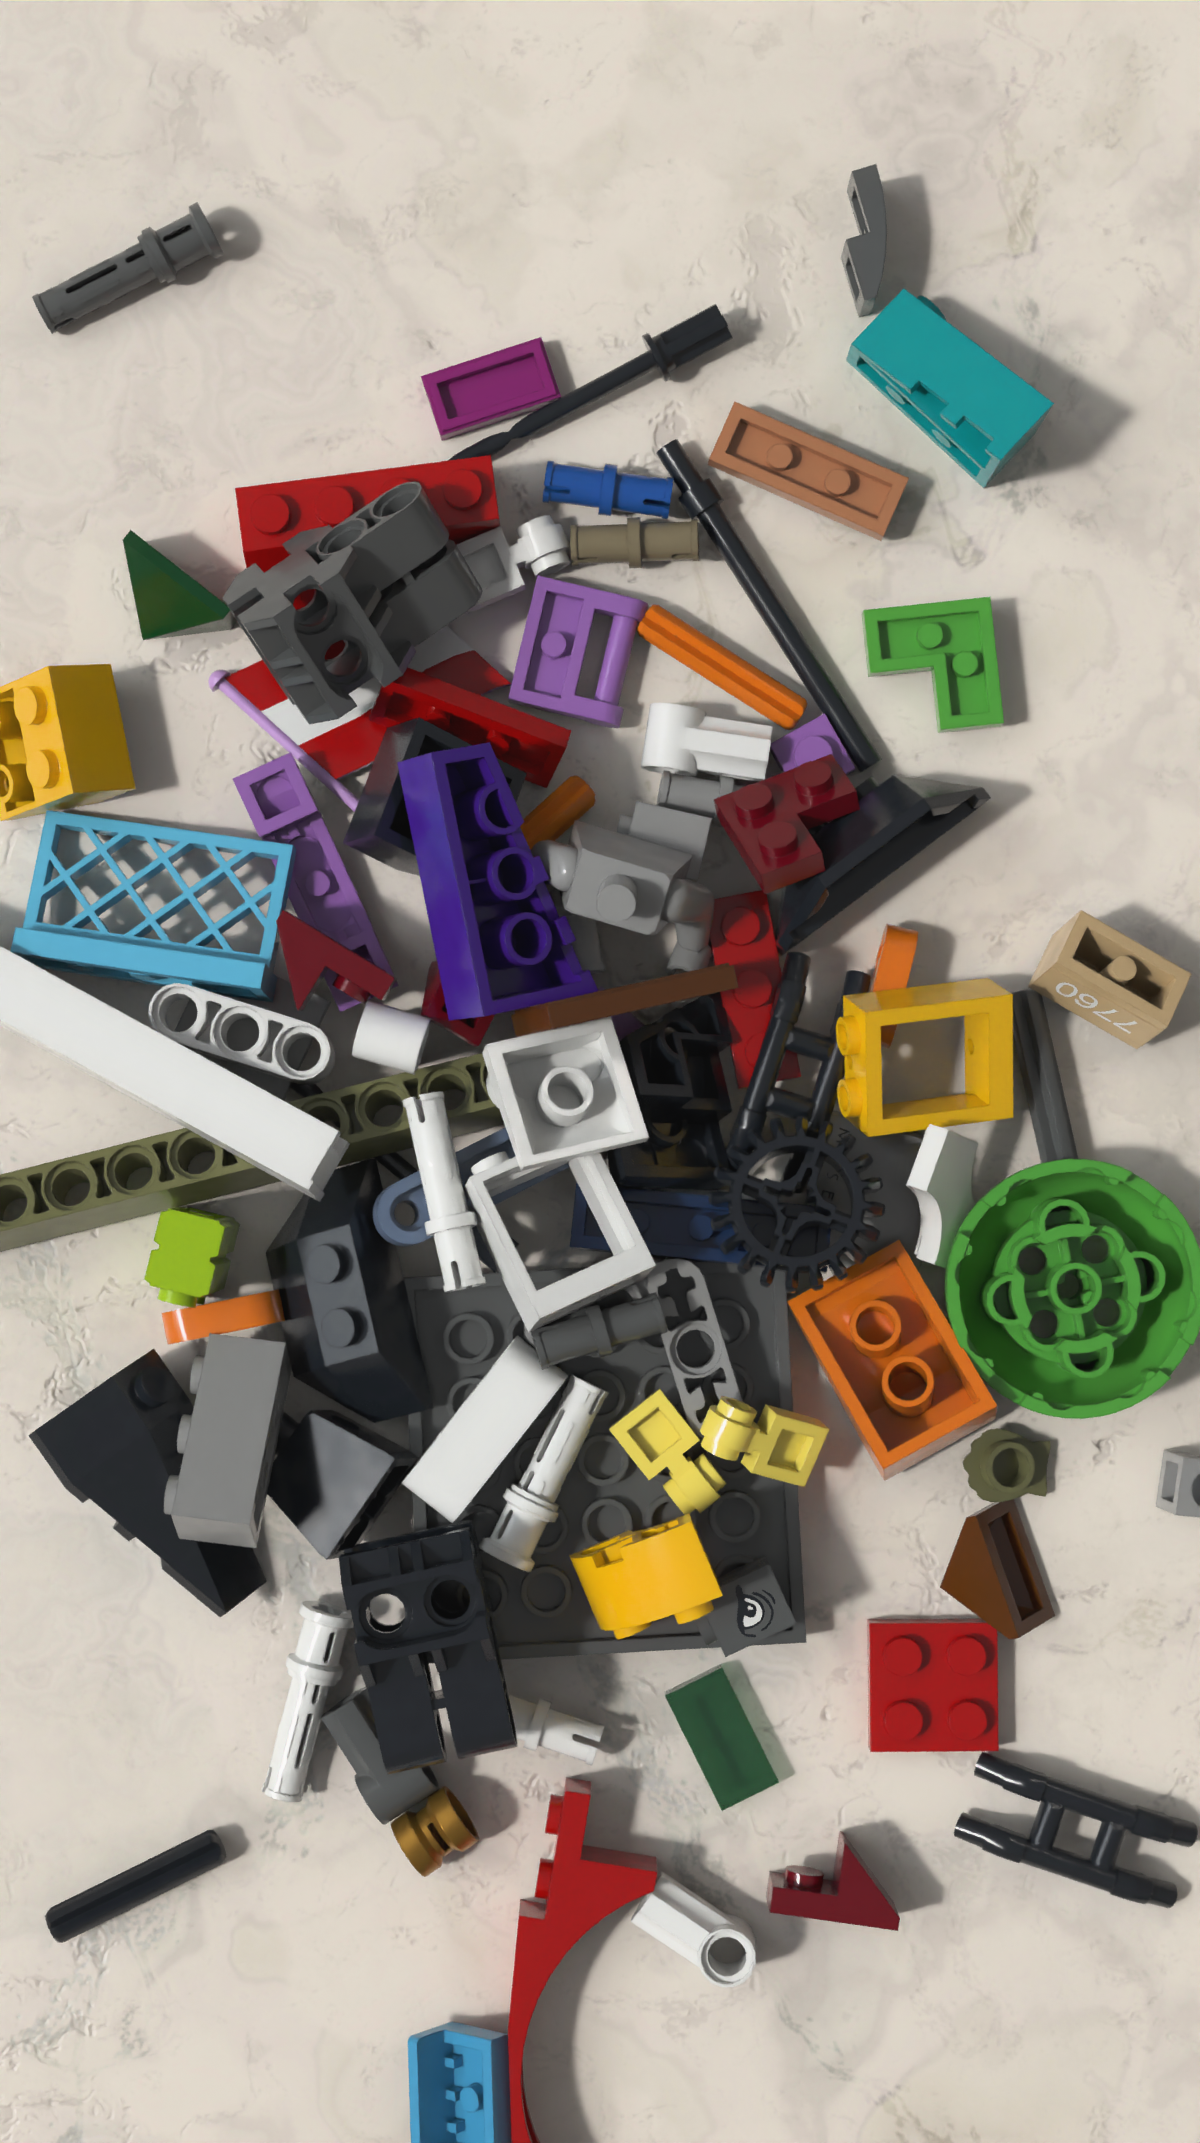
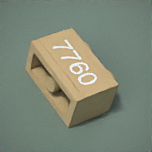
[1028,910,1192,1049]

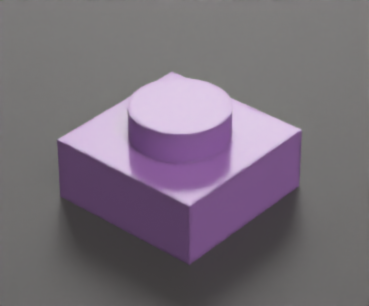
[770,713,856,776]

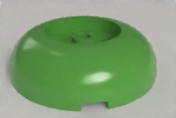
[945,1159,1200,1419]

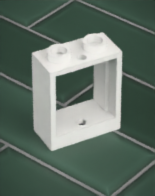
[463,1151,656,1333]

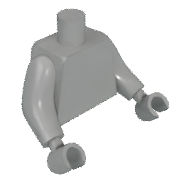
[531,820,715,976]

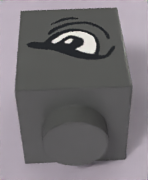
[695,1555,797,1657]

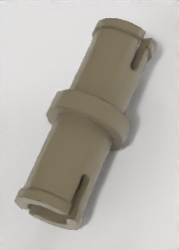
[570,517,699,569]

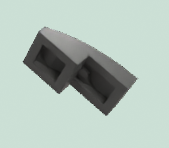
[841,164,887,317]

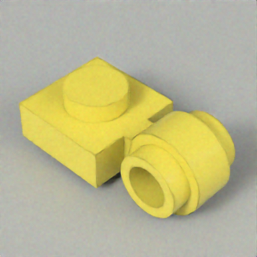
[609,1388,727,1515]
[700,1396,830,1487]

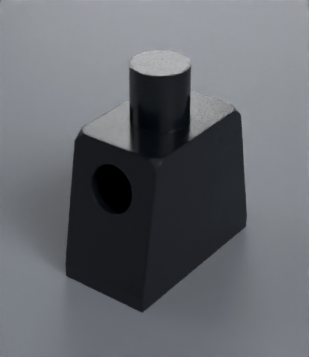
[267,1410,419,1560]

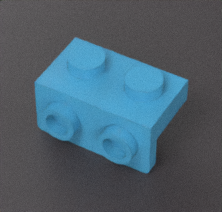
[408,2021,512,2143]

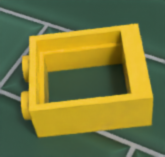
[836,978,1013,1137]

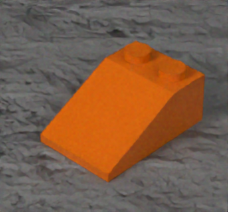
[787,1240,997,1481]

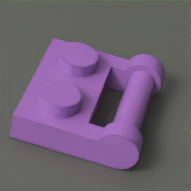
[508,575,649,728]

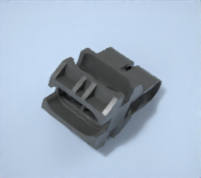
[222,482,483,724]

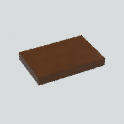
[511,963,739,1037]

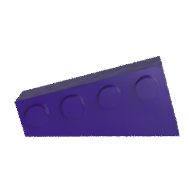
[397,742,598,1020]

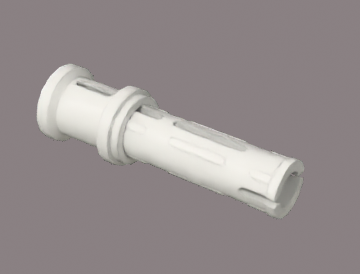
[479,1374,609,1572]
[262,1601,354,1802]

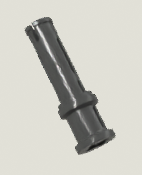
[32,202,224,334]

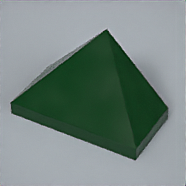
[123,530,237,640]

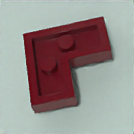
[714,754,860,894]

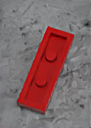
[368,667,571,788]
[709,890,801,1089]

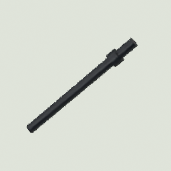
[656,439,882,773]

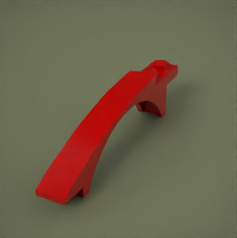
[508,1777,657,2143]

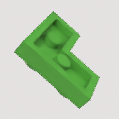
[861,597,1004,733]

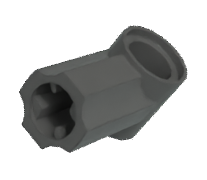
[321,1686,440,1825]

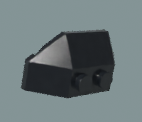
[775,775,991,956]
[266,1159,434,1423]

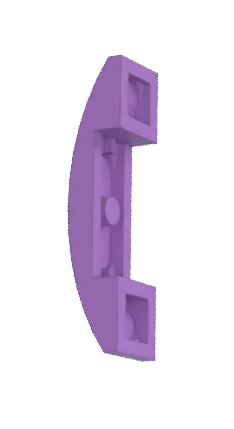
[233,752,399,1012]

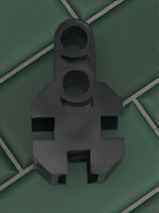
[339,1520,518,1774]

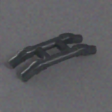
[725,952,871,1193]
[954,1752,1198,1908]

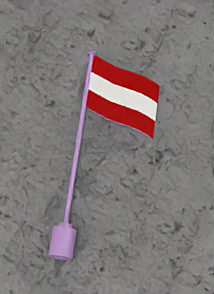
[208,626,645,1043]

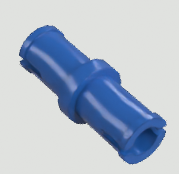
[542,461,674,519]

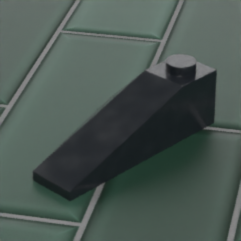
[28,1349,267,1617]

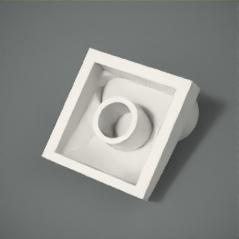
[482,1016,649,1171]

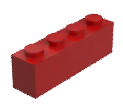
[235,455,500,609]

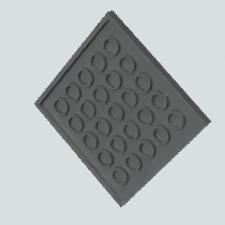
[403,1261,806,1664]

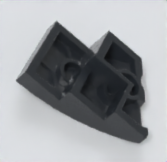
[608,992,733,1190]

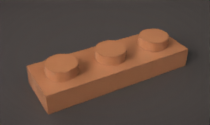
[708,401,909,541]

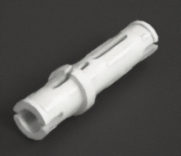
[402,1091,486,1293]

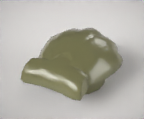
[962,1428,1051,1502]

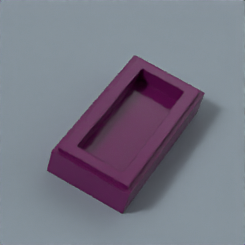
[421,337,561,441]

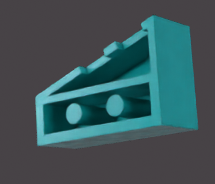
[846,288,1054,488]

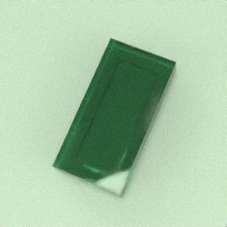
[664,1664,779,1811]

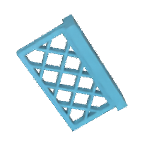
[11,810,297,1003]

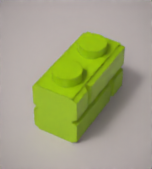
[144,1206,240,1308]

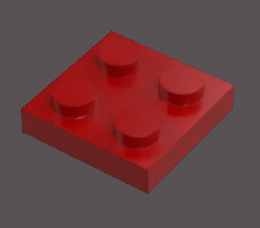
[867,1619,999,1752]

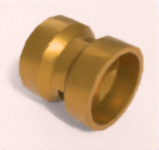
[390,1786,479,1877]

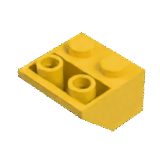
[0,664,136,821]

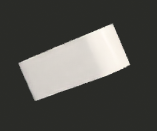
[148,983,335,1085]
[401,1335,568,1523]

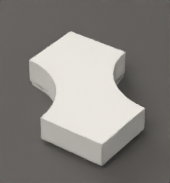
[906,1124,979,1269]

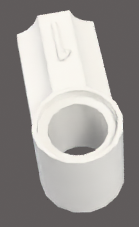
[641,703,773,782]
[352,1000,431,1075]
[631,1871,756,1987]

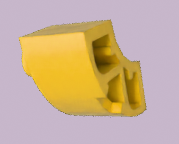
[569,1513,723,1639]

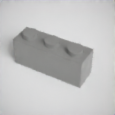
[164,1333,292,1548]

